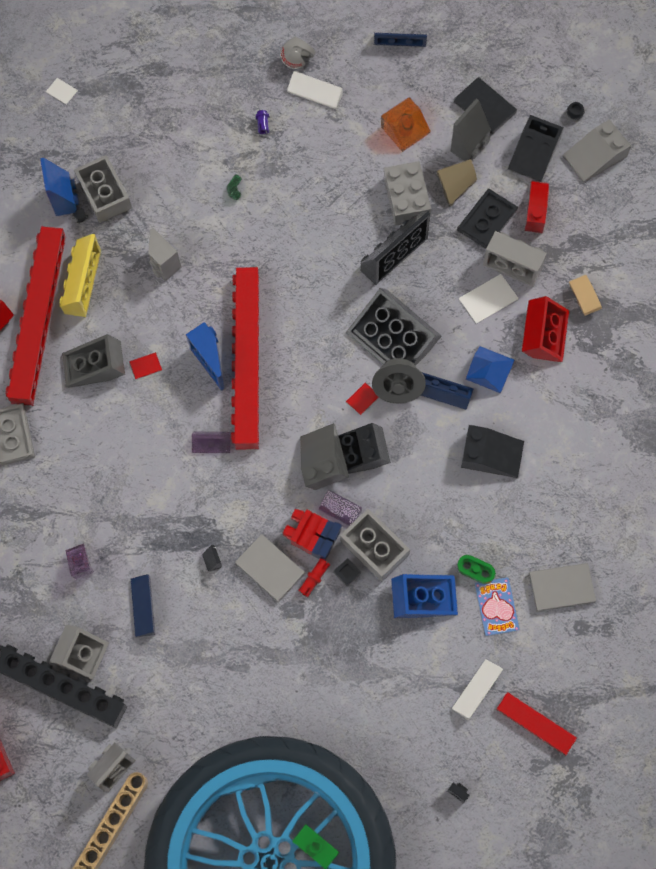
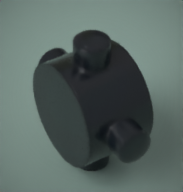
[72,208,88,223]

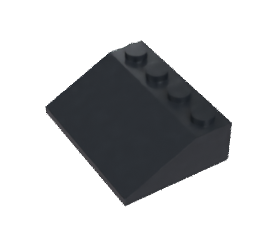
[360,211,430,285]
[346,288,442,366]

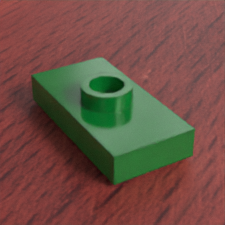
[292,824,339,869]

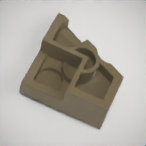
[437,159,477,206]

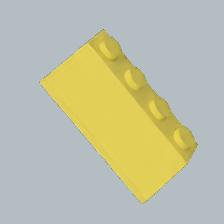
[60,234,101,317]

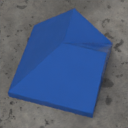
[465,346,515,393]

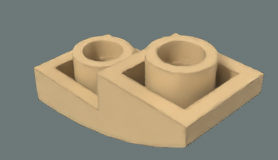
[569,275,602,316]

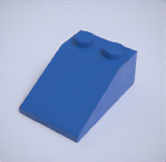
[40,158,79,216]
[186,322,224,391]
[391,574,458,618]

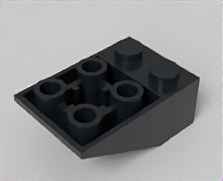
[508,115,564,182]
[338,423,391,474]

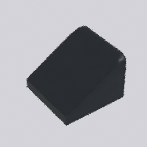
[202,545,222,572]

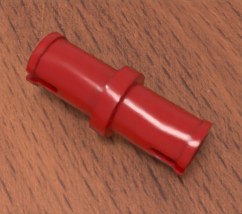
[298,558,330,598]

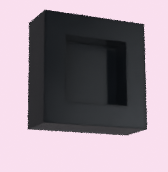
[333,558,361,587]
[447,783,470,804]

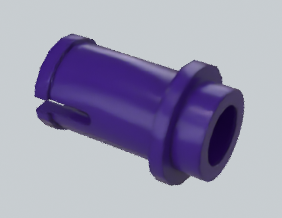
[255,110,270,134]

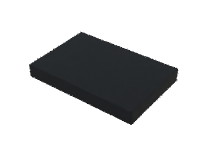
[454,77,517,135]
[457,188,518,249]

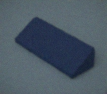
[374,33,427,47]
[420,372,474,410]
[130,574,156,637]

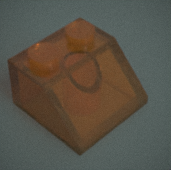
[381,97,431,152]

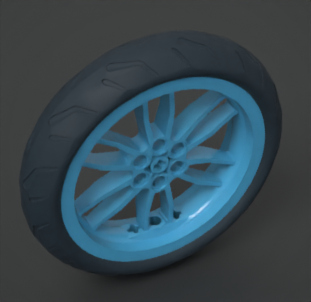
[144,736,396,869]

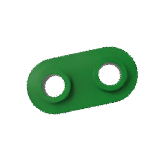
[457,555,496,584]

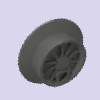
[372,358,426,404]

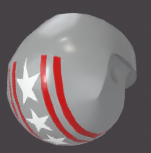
[280,37,316,69]

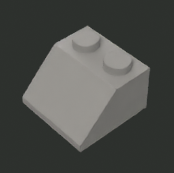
[148,227,182,281]
[49,625,109,680]

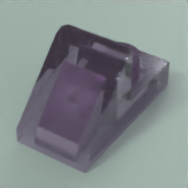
[65,544,93,579]

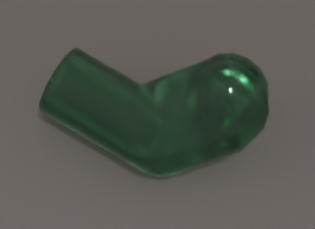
[226,174,242,200]

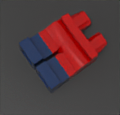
[282,509,342,561]

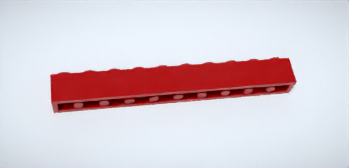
[6,226,66,406]
[231,267,259,450]

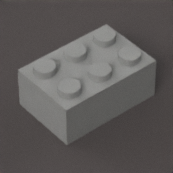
[74,155,132,223]
[384,161,431,226]
[483,231,547,287]
[340,509,410,582]

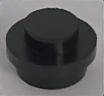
[567,102,585,120]

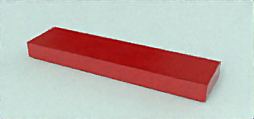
[496,692,577,756]

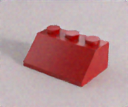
[522,296,569,362]

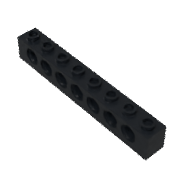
[0,644,127,729]

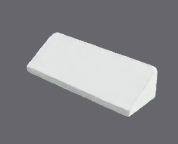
[287,71,343,109]
[452,659,503,721]

